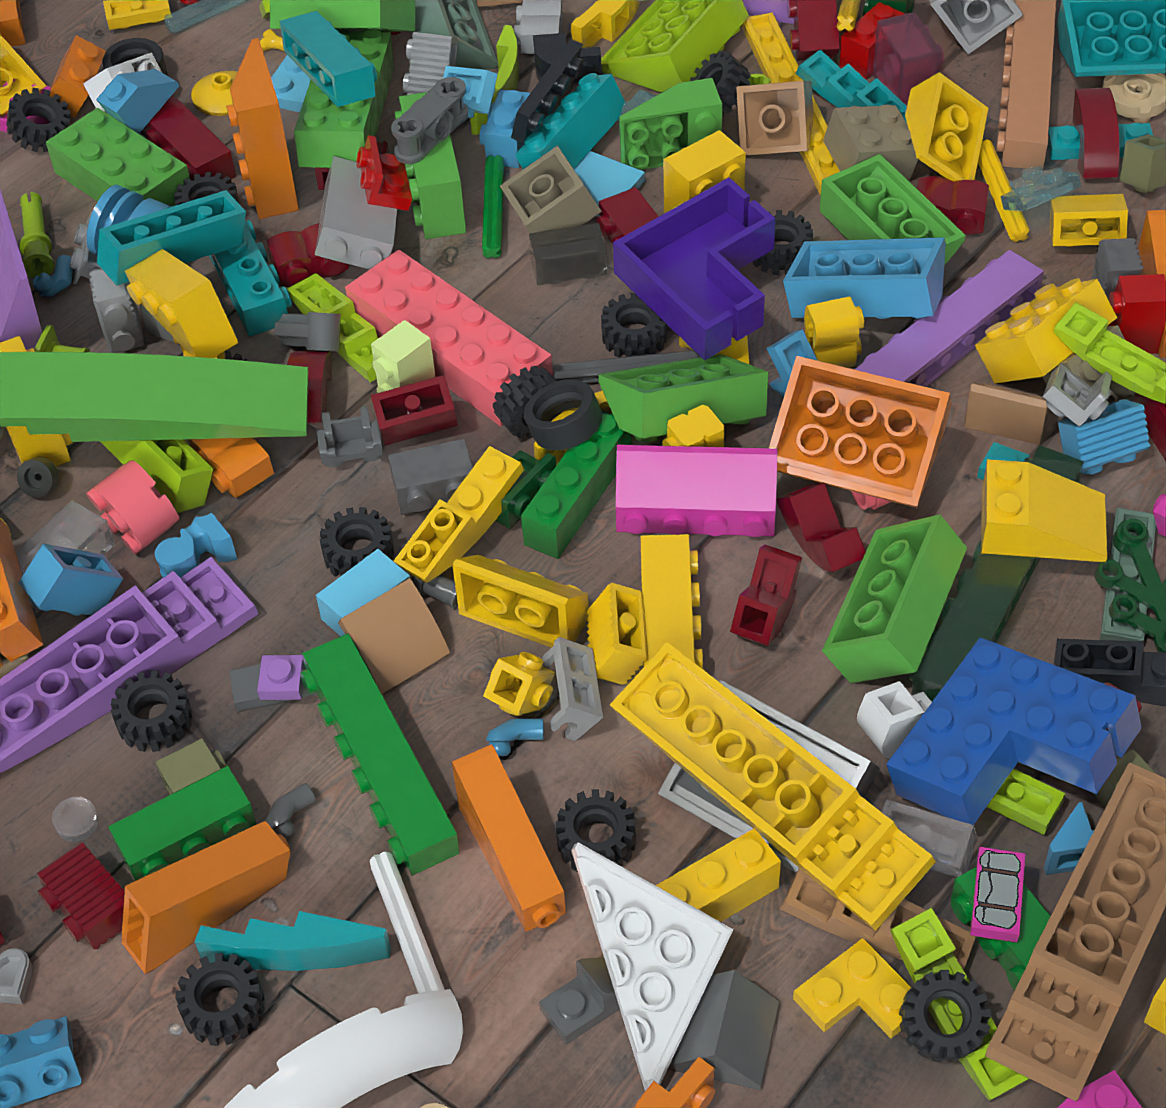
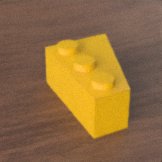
[125,249,239,358]

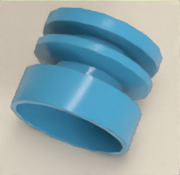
[87,184,171,255]

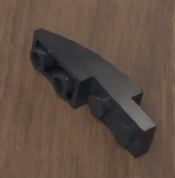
[1054,638,1166,706]

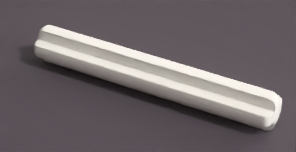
[370,852,445,993]

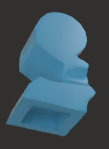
[155,513,237,578]

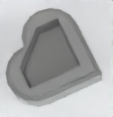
[0,948,33,1004]

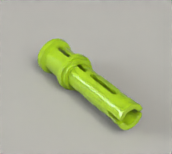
[20,192,54,278]

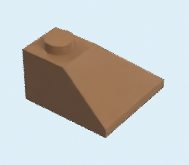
[736,81,813,155]

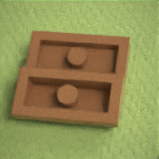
[338,578,450,695]

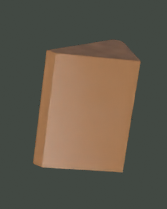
[964,382,1050,445]

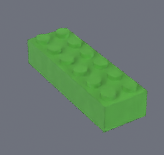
[294,29,394,168]

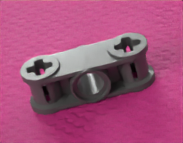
[391,77,468,164]

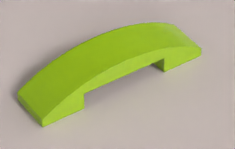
[470,25,519,135]
[1054,302,1166,404]
[890,908,1029,1101]

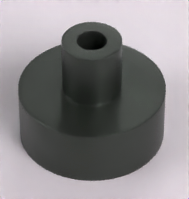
[17,457,59,498]

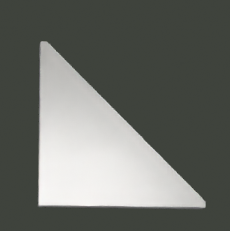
[571,842,733,1091]

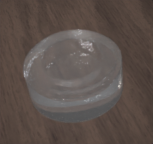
[52,797,99,842]

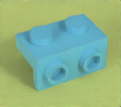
[443,66,498,118]

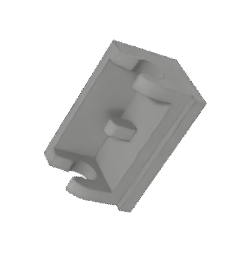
[542,637,603,741]

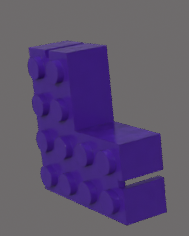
[613,178,775,361]

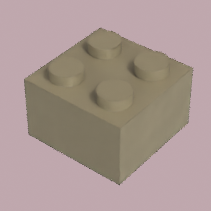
[823,105,918,182]
[500,146,602,252]

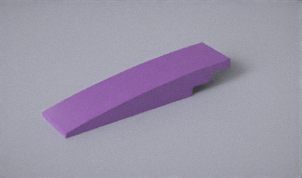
[0,557,258,773]

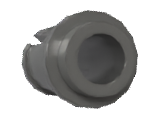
[412,575,458,609]

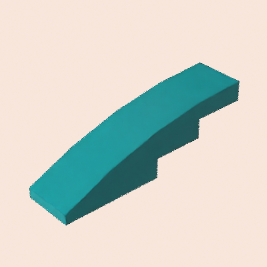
[795,49,907,123]
[194,911,391,971]

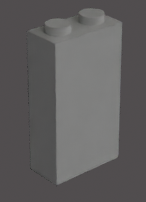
[315,156,397,270]

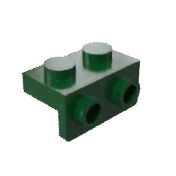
[495,450,556,529]

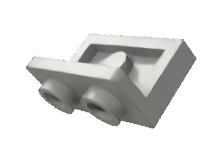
[1043,363,1112,427]

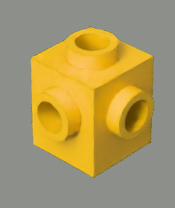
[483,652,555,716]

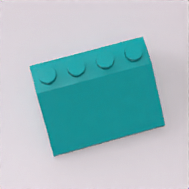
[1056,0,1166,77]

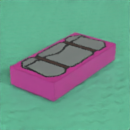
[970,847,1025,943]

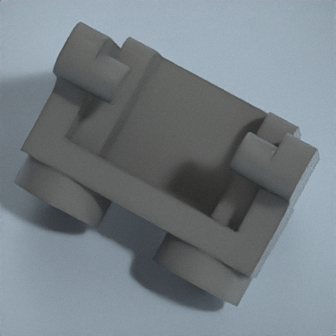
[316,405,383,468]

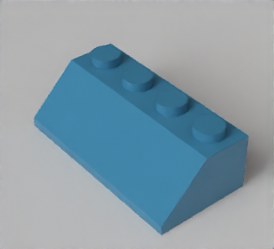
[783,237,946,319]

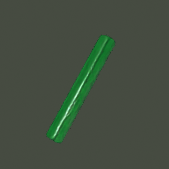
[482,155,504,259]

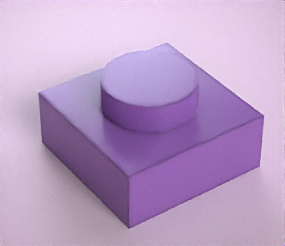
[257,655,305,700]

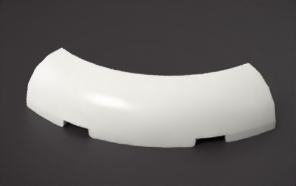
[224,989,463,1108]

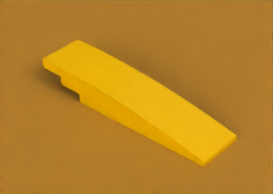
[610,642,936,931]

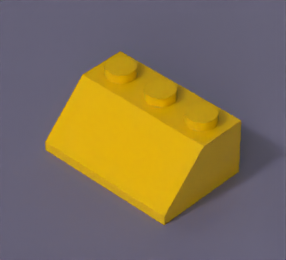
[452,555,589,648]

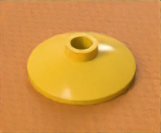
[191,71,237,116]

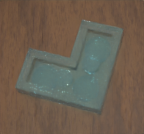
[1000,166,1081,211]

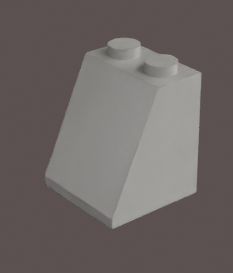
[930,0,1023,54]

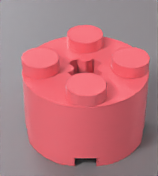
[86,460,180,555]

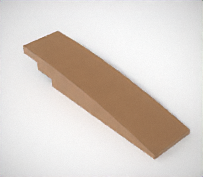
[985,762,1166,1102]

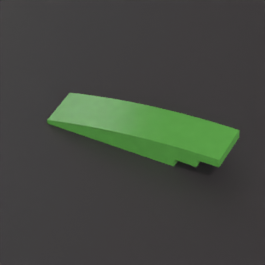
[0,352,309,442]

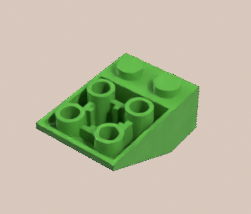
[619,78,722,170]

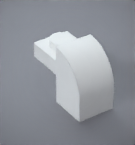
[857,681,932,759]

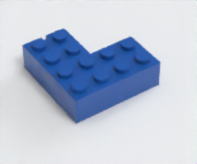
[886,637,1142,828]

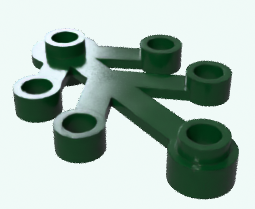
[1095,519,1166,653]

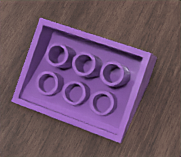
[0,190,42,350]

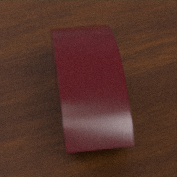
[1072,88,1119,178]
[287,351,332,424]
[776,483,866,572]

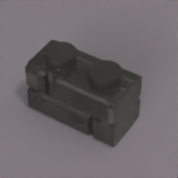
[529,223,607,285]

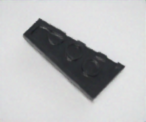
[511,39,584,143]

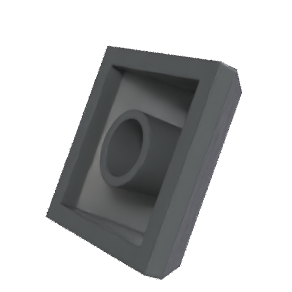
[668,970,779,1090]

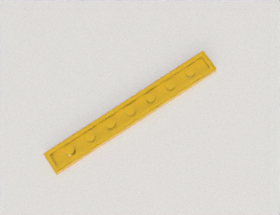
[742,12,840,195]

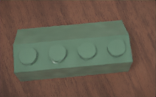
[415,0,498,70]

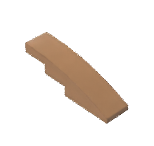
[780,868,976,971]

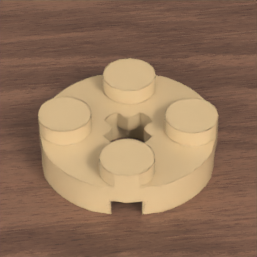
[1102,73,1166,123]

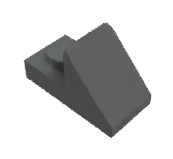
[539,957,620,1045]

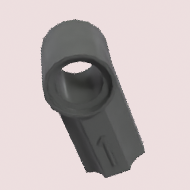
[275,312,341,351]

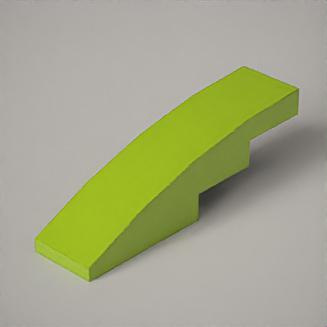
[287,273,378,383]

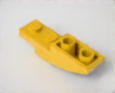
[570,0,641,48]
[393,446,524,583]

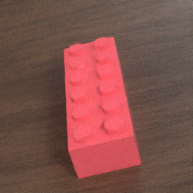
[345,249,553,426]

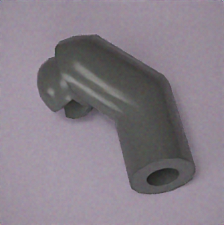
[266,783,316,839]

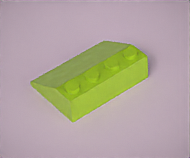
[601,0,749,92]

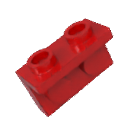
[356,135,412,211]

